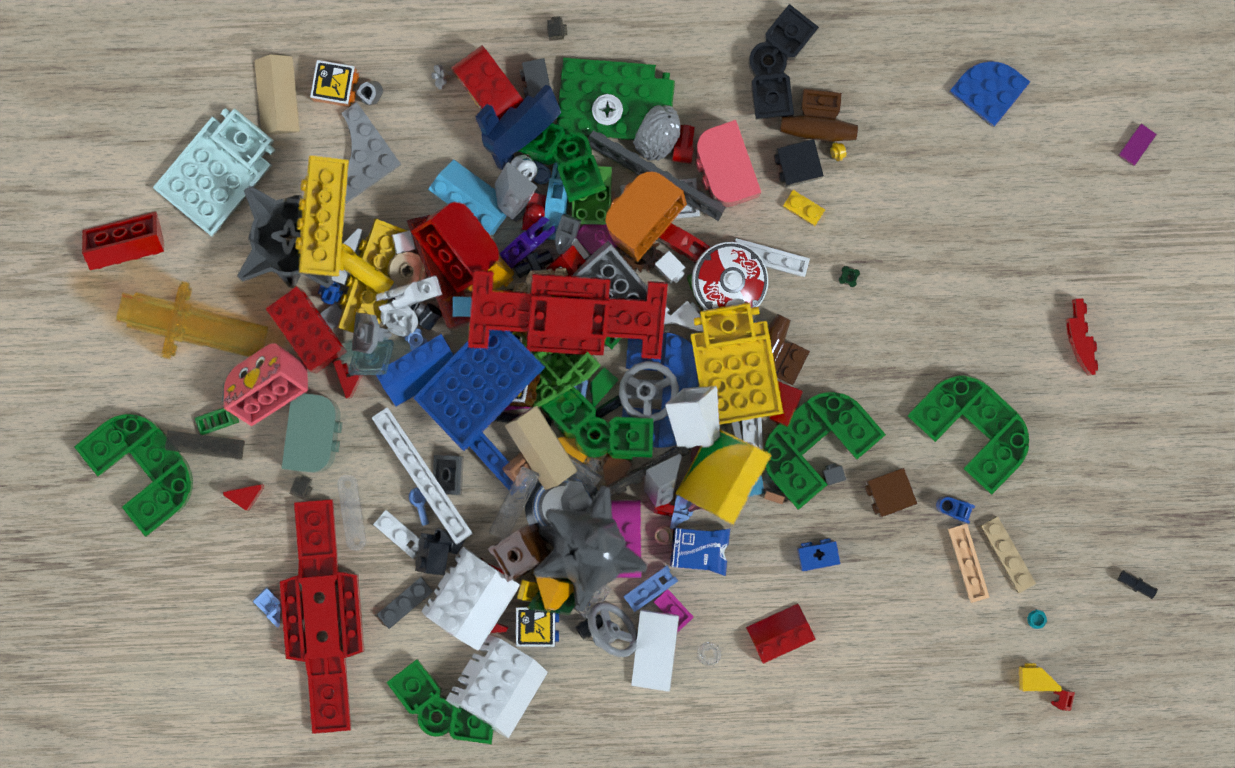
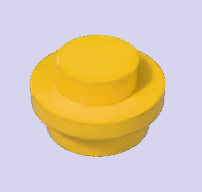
[830,142,846,161]

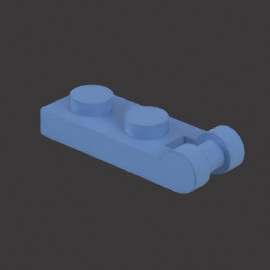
[623,565,678,612]

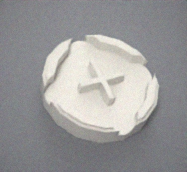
[380,302,418,336]

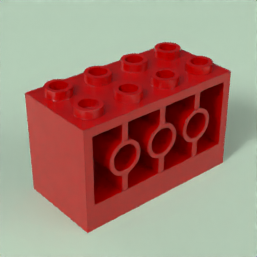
[265,286,347,374]

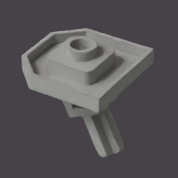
[352,312,392,354]

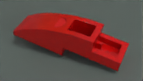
[658,223,710,263]
[1066,298,1098,376]

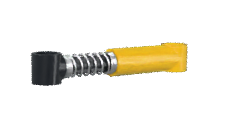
[339,243,443,330]

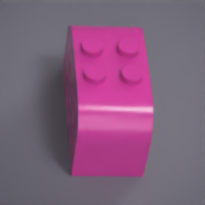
[611,500,641,578]

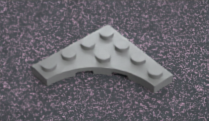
[342,102,401,204]

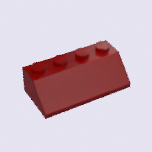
[82,212,164,271]

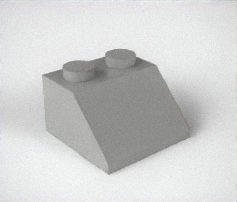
[495,162,537,220]
[644,454,682,507]

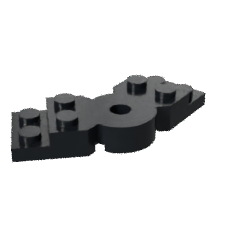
[748,4,819,120]

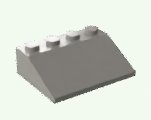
[572,241,647,339]

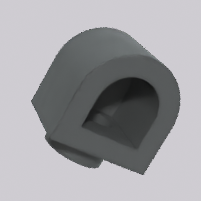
[356,81,383,105]

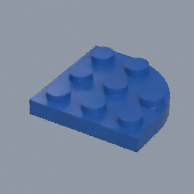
[949,62,1030,127]

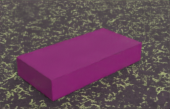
[1118,123,1157,166]

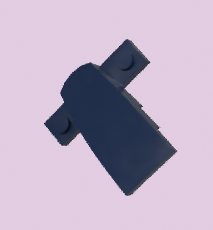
[475,85,561,170]

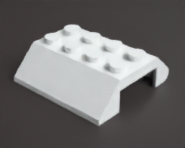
[421,547,520,651]
[446,635,548,738]

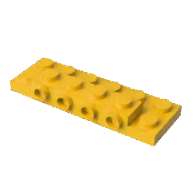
[296,155,349,277]
[337,219,408,333]

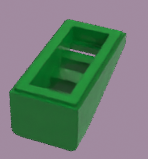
[195,407,239,436]

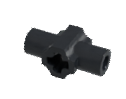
[514,250,554,278]

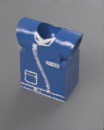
[670,528,731,576]

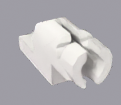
[376,276,442,313]

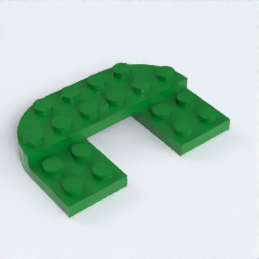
[907,375,1029,495]
[763,392,886,510]
[74,414,193,537]

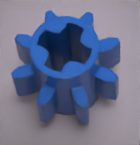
[318,281,343,304]

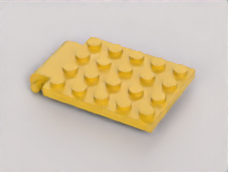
[690,302,783,425]

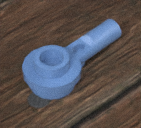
[534,161,551,184]
[409,487,429,526]

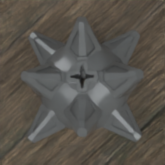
[237,186,334,288]
[534,486,648,612]

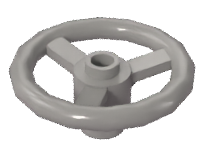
[619,361,679,422]
[588,603,637,657]

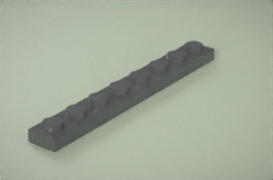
[588,130,726,221]

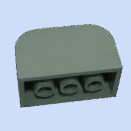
[282,393,343,473]

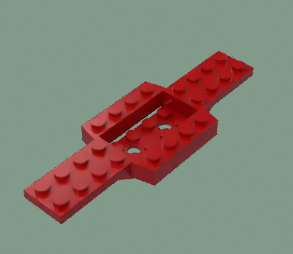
[280,499,365,734]

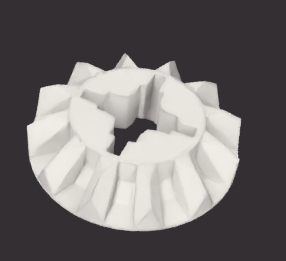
[592,94,623,126]

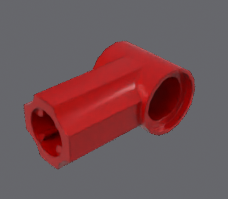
[672,124,695,164]

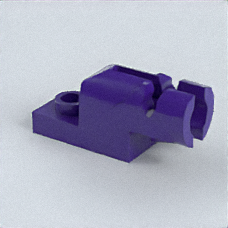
[500,217,555,269]

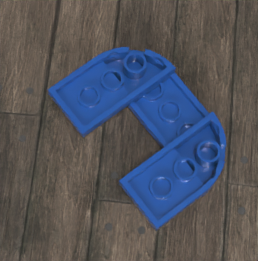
[622,333,700,448]

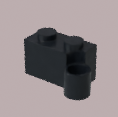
[415,528,454,576]

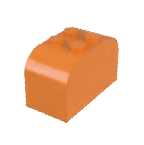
[606,172,687,262]

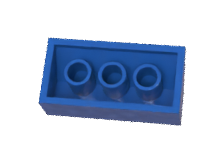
[375,334,454,407]

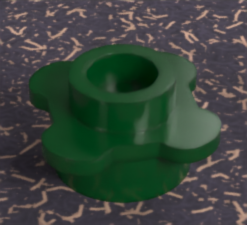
[838,266,860,287]

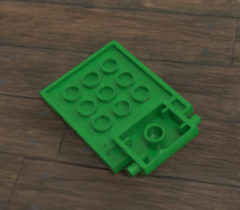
[557,58,675,140]

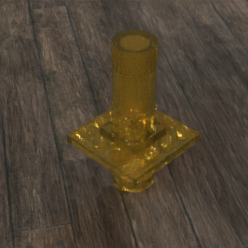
[115,281,268,359]

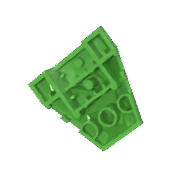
[530,351,601,407]

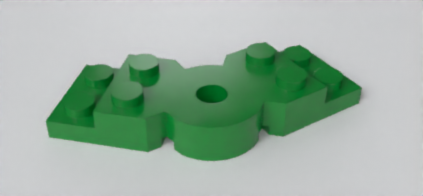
[518,123,606,202]
[541,387,653,459]
[386,659,494,744]

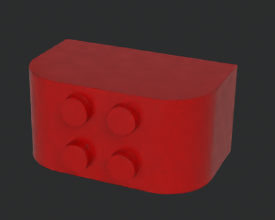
[451,45,524,120]
[411,202,499,293]

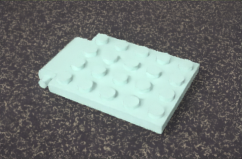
[153,108,276,237]

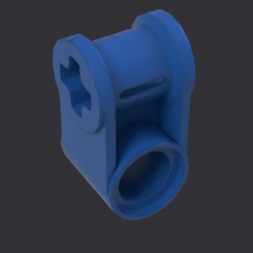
[936,497,975,524]

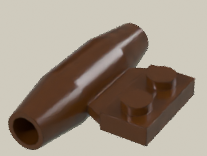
[780,89,858,142]
[768,314,810,385]

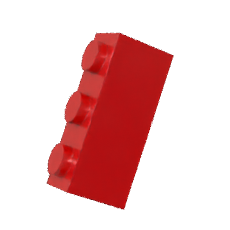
[746,603,816,664]

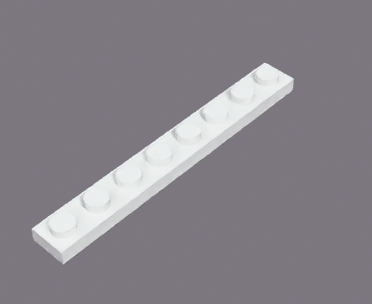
[372,407,472,545]

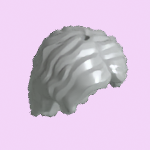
[633,105,680,161]

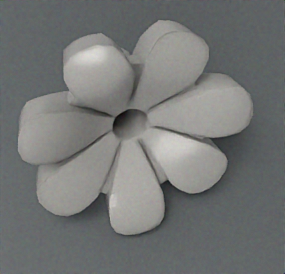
[432,64,453,90]

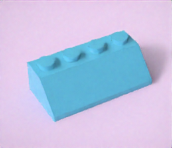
[428,159,507,235]

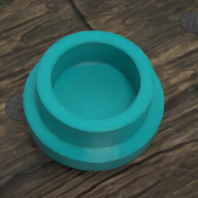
[1027,610,1047,629]

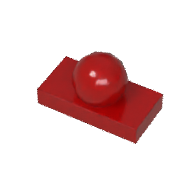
[521,193,547,233]

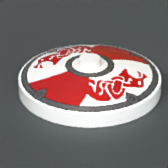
[692,242,768,310]

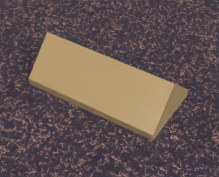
[255,55,300,135]
[504,406,578,490]

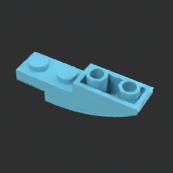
[543,163,568,240]

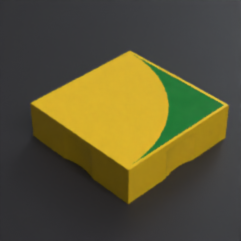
[675,429,771,525]

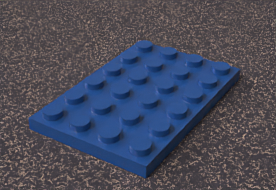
[414,330,545,451]

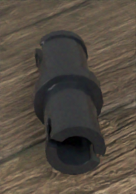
[1117,570,1158,599]

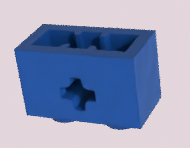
[797,538,840,571]

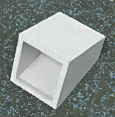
[665,386,720,448]

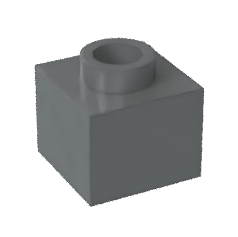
[822,463,846,486]

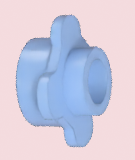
[405,329,427,351]

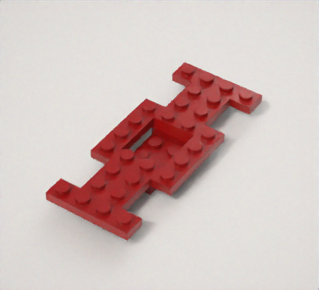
[468,269,668,359]

